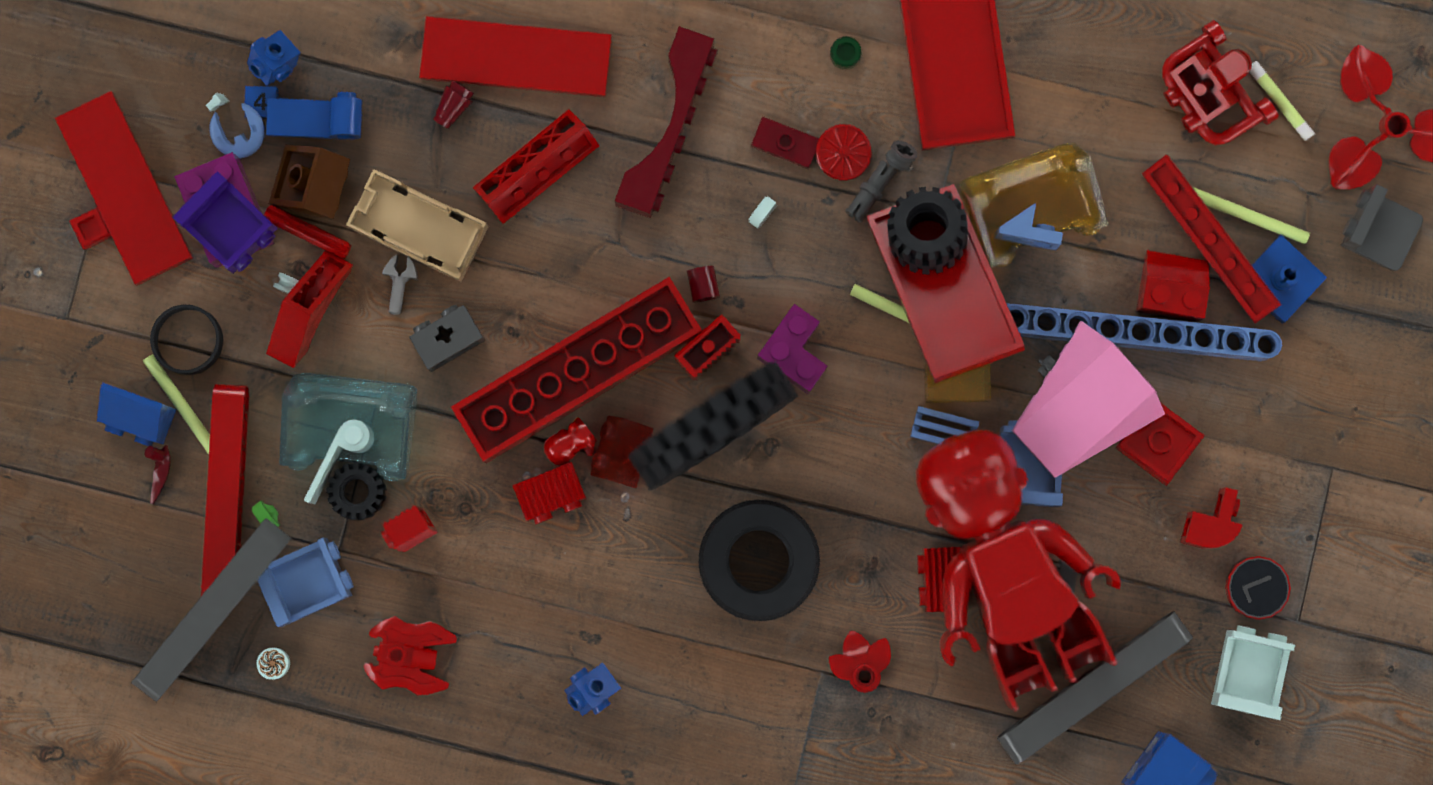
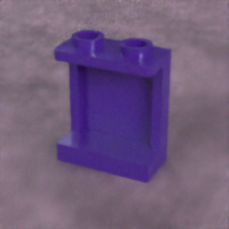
[173,171,278,274]

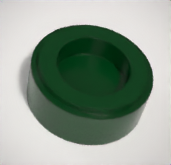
[830,36,862,69]

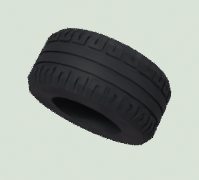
[698,500,820,621]

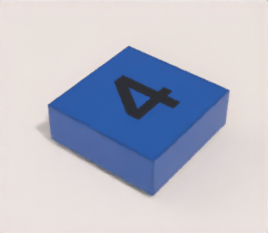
[245,86,278,119]

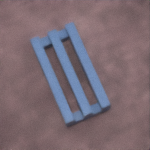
[910,406,980,444]

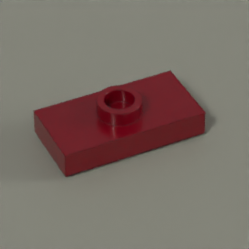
[751,116,819,170]

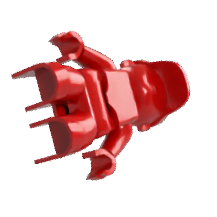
[916,430,1121,712]

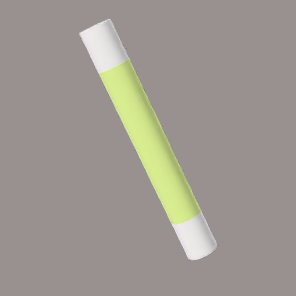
[1250,61,1315,141]

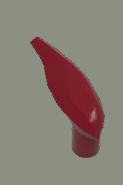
[144,445,171,504]

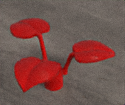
[1328,45,1433,190]

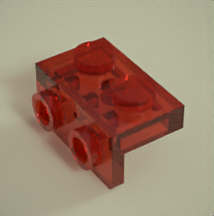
[591,416,654,488]

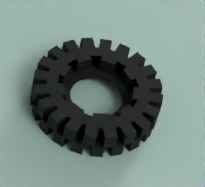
[628,361,798,491]

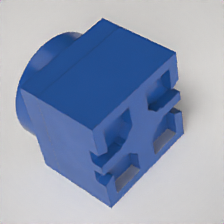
[1121,731,1217,785]

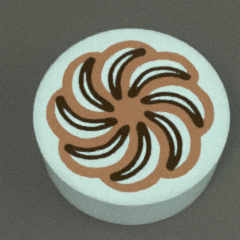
[257,647,290,680]

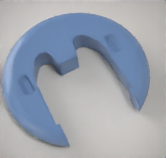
[209,103,265,158]

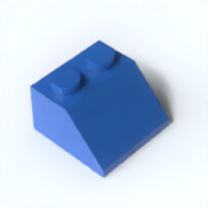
[97,383,177,446]

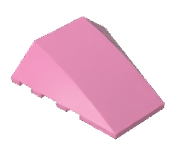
[1012,321,1165,478]

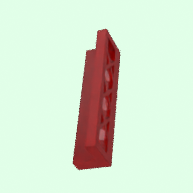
[473,109,600,224]

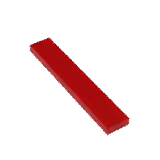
[1141,154,1282,324]

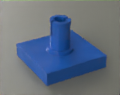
[1252,235,1327,324]

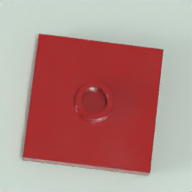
[1116,402,1205,486]

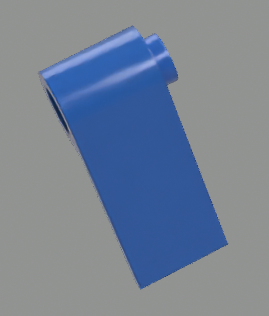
[266,92,362,140]

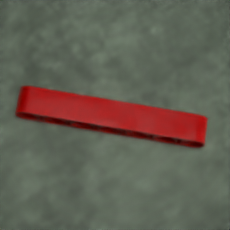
[201,384,249,596]

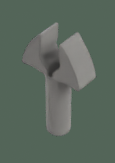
[382,255,418,315]

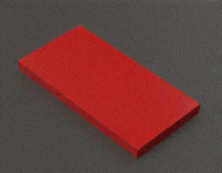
[900,0,1016,151]
[866,184,1025,383]

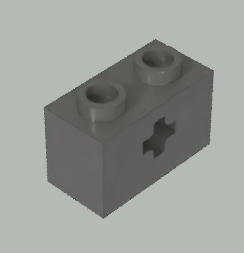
[409,304,485,372]

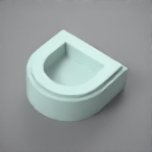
[749,196,777,229]

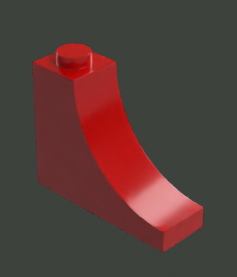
[266,250,353,368]

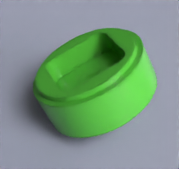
[252,500,280,527]

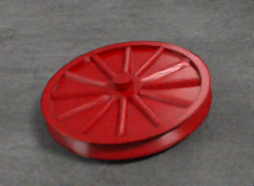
[816,124,872,181]

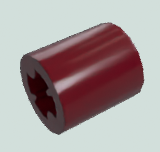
[687,266,720,303]

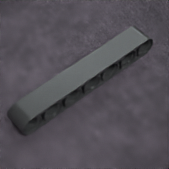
[131,518,291,702]
[997,611,1193,765]

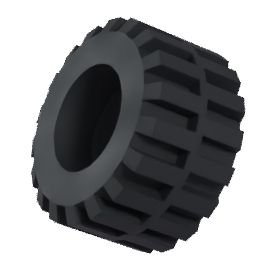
[887,187,968,275]

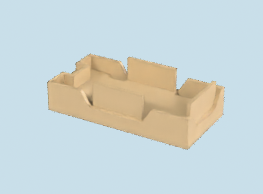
[346,169,489,282]

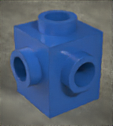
[247,30,301,86]
[564,662,621,716]

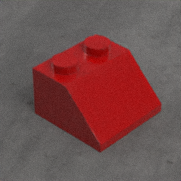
[1136,250,1210,323]

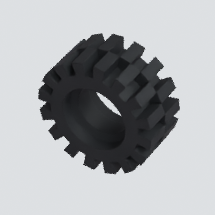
[326,463,387,520]

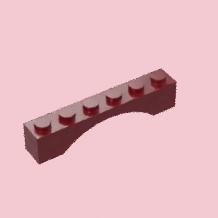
[614,26,718,219]

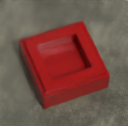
[69,207,112,250]

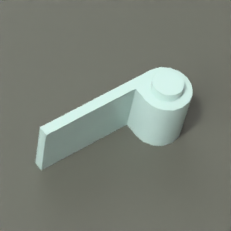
[304,420,375,504]

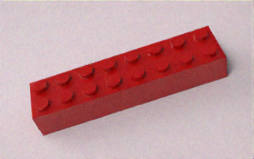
[451,276,702,464]

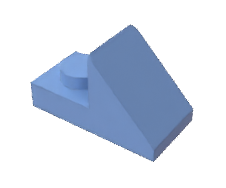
[994,203,1063,250]

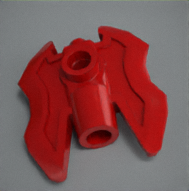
[364,616,457,695]

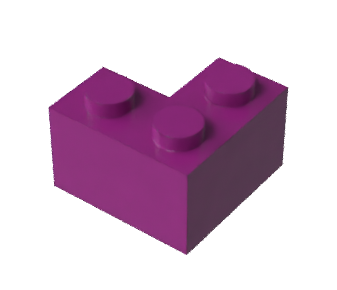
[757,304,828,394]

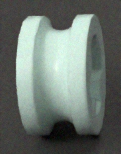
[273,272,299,294]

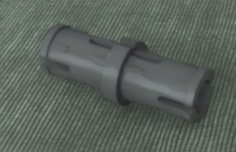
[845,160,897,223]

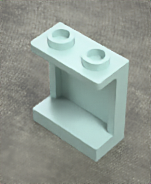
[1211,625,1295,720]

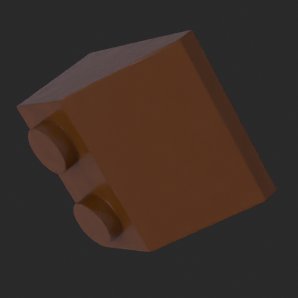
[268,144,351,219]

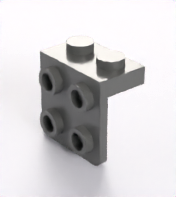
[1340,184,1423,271]

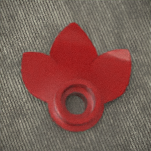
[829,630,891,693]

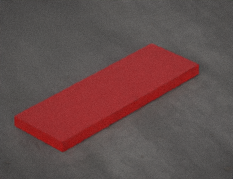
[419,16,612,97]
[55,91,193,286]

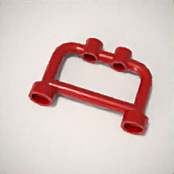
[1162,20,1279,145]

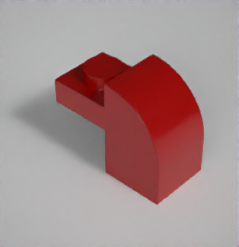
[1180,487,1243,549]

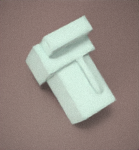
[206,93,229,111]

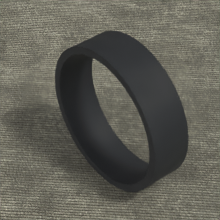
[150,304,223,375]

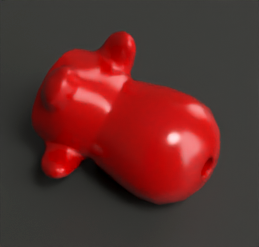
[544,417,597,466]

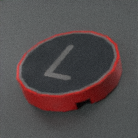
[1225,556,1291,620]

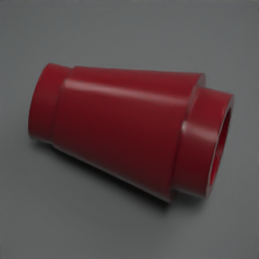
[433,80,474,129]

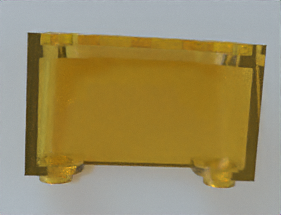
[959,143,1109,267]

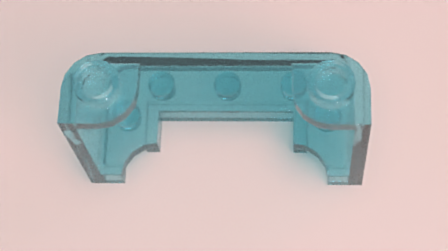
[279,373,417,481]

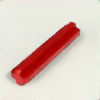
[264,205,351,259]

